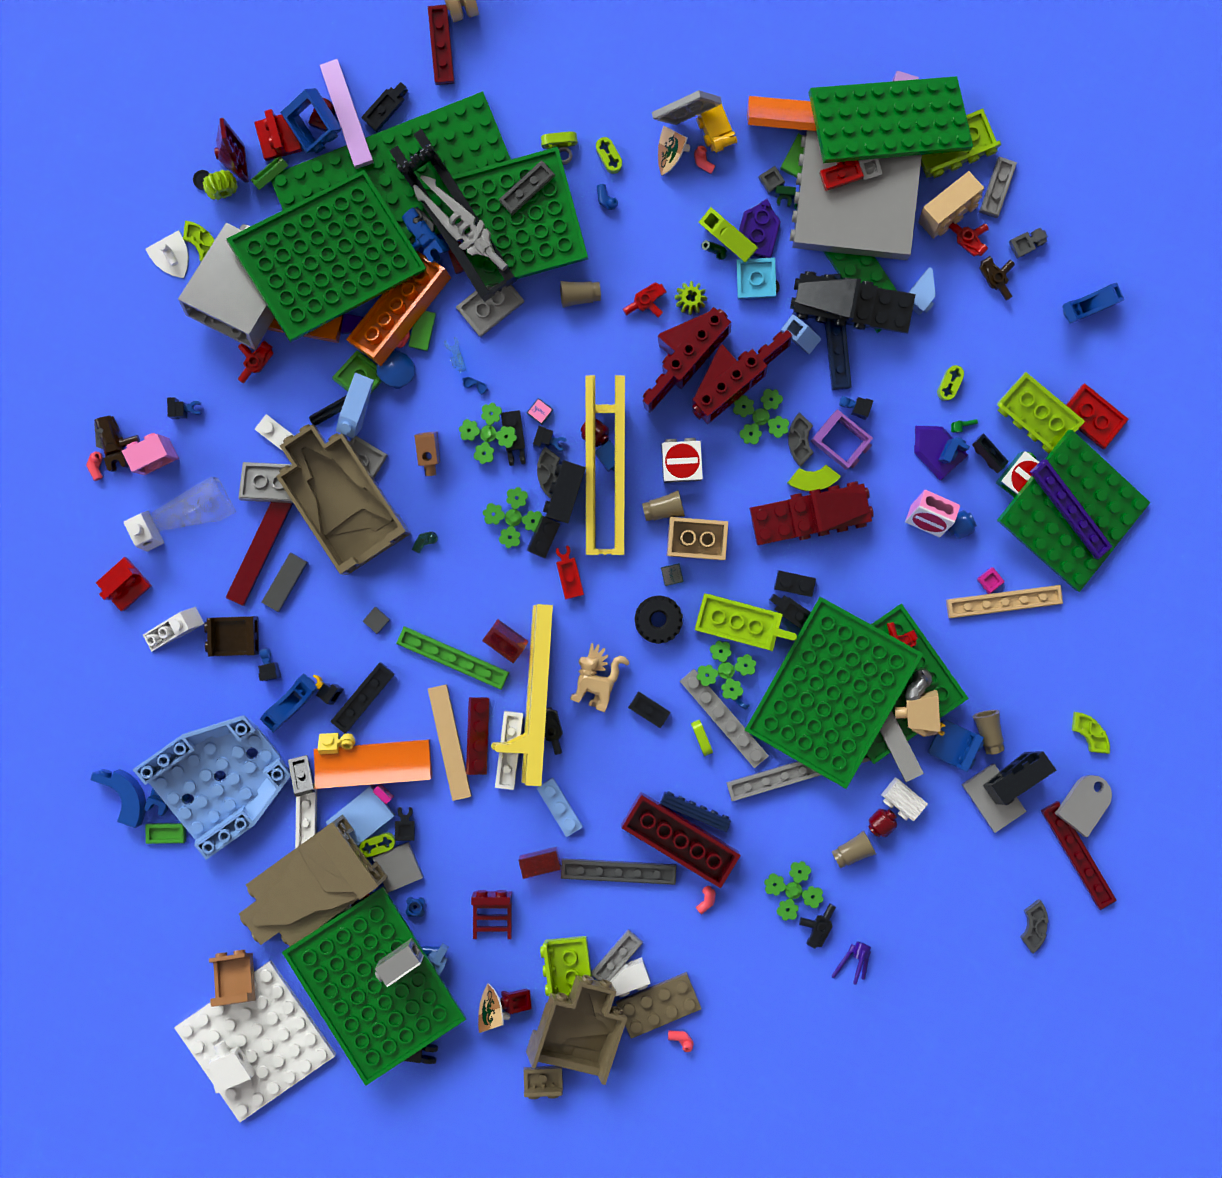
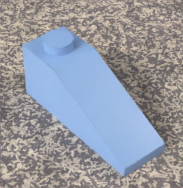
[336,373,374,438]

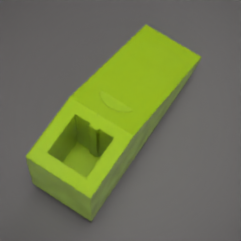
[698,207,758,263]

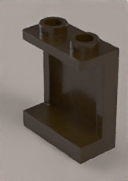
[204,616,259,657]

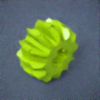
[203,170,238,200]
[674,281,707,315]

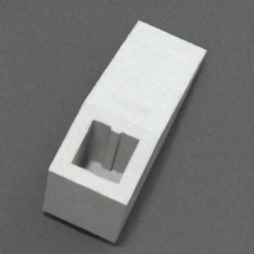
[143,607,204,652]
[610,957,651,997]

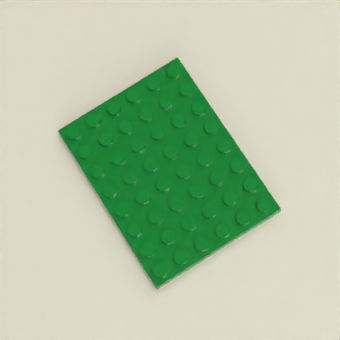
[226,170,426,343]
[745,597,924,789]
[282,887,466,1086]

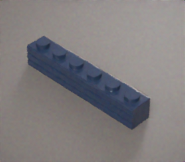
[660,791,731,832]

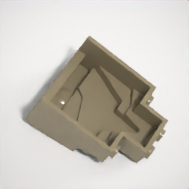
[526,975,627,1085]

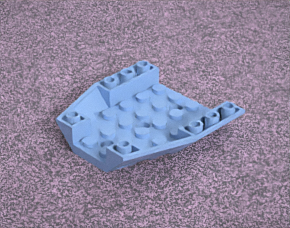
[133,715,291,860]

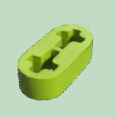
[541,131,578,149]
[596,137,622,174]
[937,365,964,401]
[691,719,713,757]
[359,832,396,857]

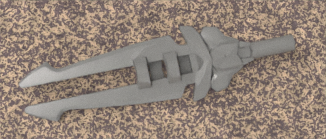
[413,175,508,271]

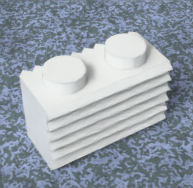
[881,777,928,821]

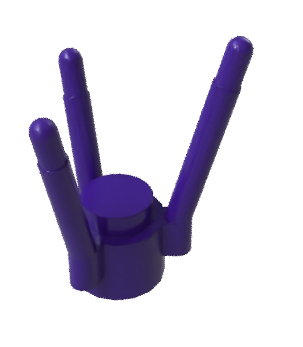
[832,941,871,985]

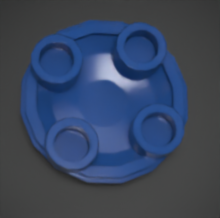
[376,351,415,389]

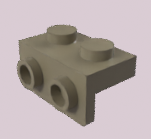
[524,1066,563,1099]

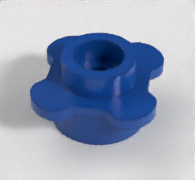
[406,897,425,917]

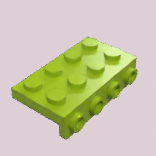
[921,109,1001,178]
[996,372,1085,453]
[540,936,592,997]

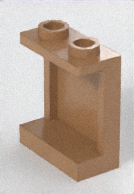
[209,950,256,1007]

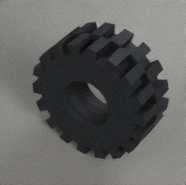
[634,596,683,644]

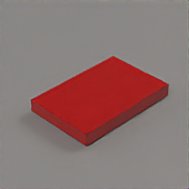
[1066,383,1129,449]

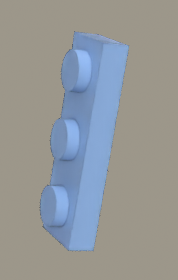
[536,778,583,837]

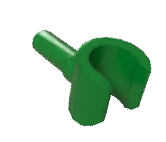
[951,419,978,432]

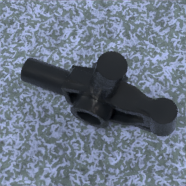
[545,707,563,755]
[799,903,836,949]

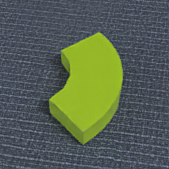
[183,221,215,261]
[787,465,841,491]
[1072,712,1110,754]

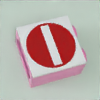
[905,490,960,538]

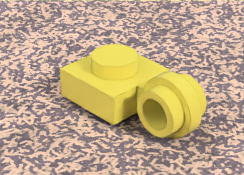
[318,733,355,754]

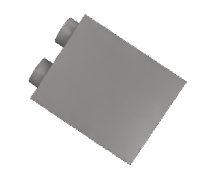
[178,223,275,350]

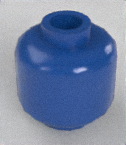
[948,510,977,539]

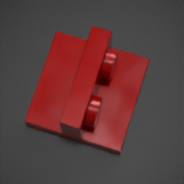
[254,109,303,161]
[96,557,152,611]

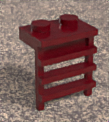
[471,890,512,939]

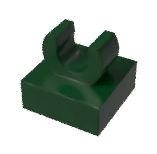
[775,185,796,207]

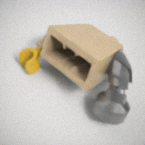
[895,668,946,737]

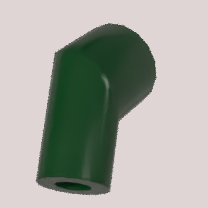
[702,240,727,260]

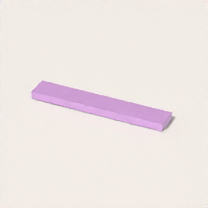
[320,59,374,169]

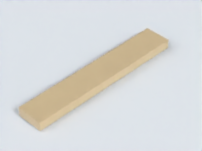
[946,585,1063,618]
[428,684,472,801]

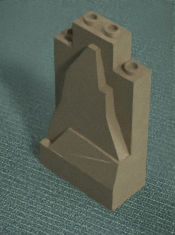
[276,424,411,575]
[239,815,387,947]

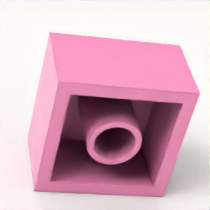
[122,433,179,475]

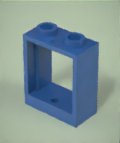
[280,88,342,153]

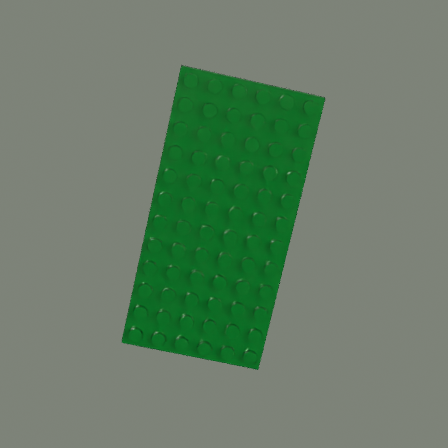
[271,91,511,244]

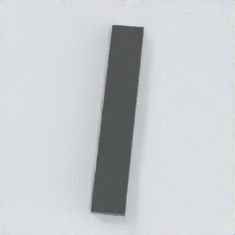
[561,858,676,885]

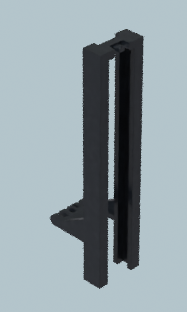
[390,129,517,302]

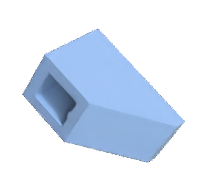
[780,314,821,354]

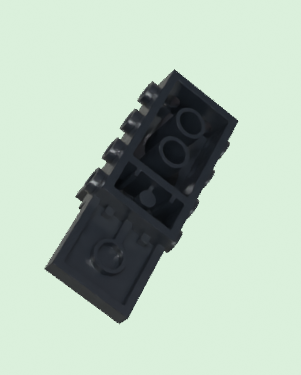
[790,271,916,334]

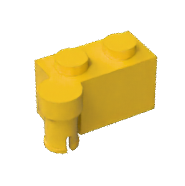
[696,104,737,153]

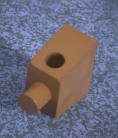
[414,431,440,476]

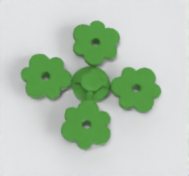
[733,389,789,445]
[459,403,517,464]
[483,487,542,548]
[696,641,756,700]
[764,861,824,921]

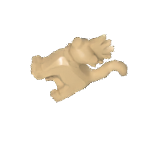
[570,643,629,712]

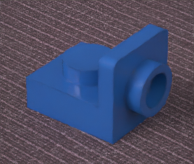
[938,437,970,464]

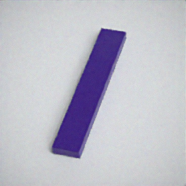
[1029,459,1113,559]

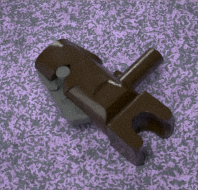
[94,416,140,472]

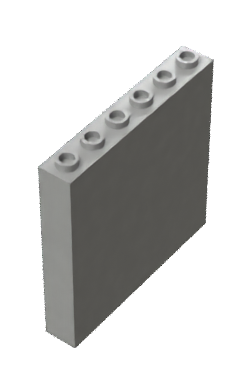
[790,130,922,260]

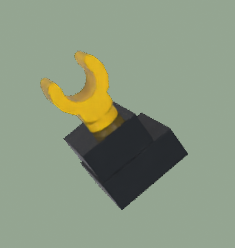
[313,675,344,705]

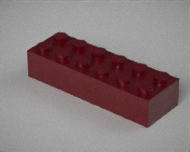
[621,792,741,888]

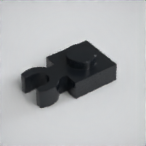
[395,807,415,841]

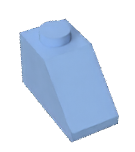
[908,267,936,315]

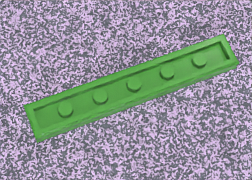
[396,626,509,690]

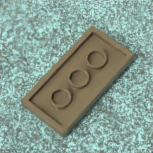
[616,972,701,1039]

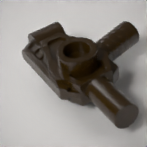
[979,256,1015,301]

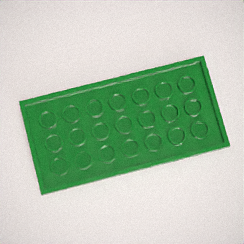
[808,76,973,164]

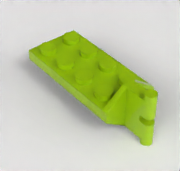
[695,593,797,651]

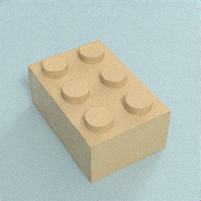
[918,171,984,239]
[666,517,728,561]

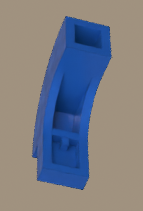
[1062,283,1124,324]
[260,673,317,733]
[90,769,146,828]

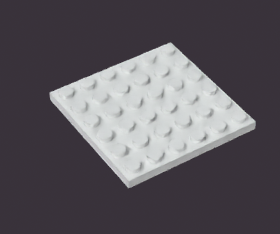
[174,960,336,1122]

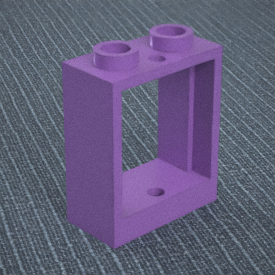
[811,409,873,470]

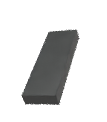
[499,160,555,216]
[261,553,308,612]

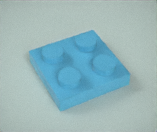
[737,258,776,299]

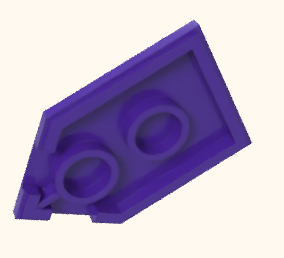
[739,199,781,258]
[914,426,968,480]

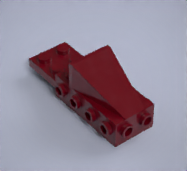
[642,307,731,413]
[692,329,793,425]
[749,481,874,545]

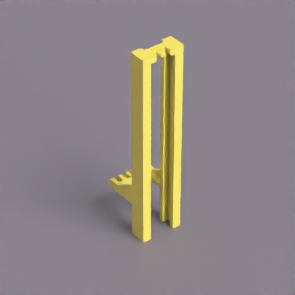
[585,375,625,555]
[491,604,553,786]

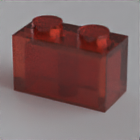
[482,619,528,663]
[518,847,561,879]

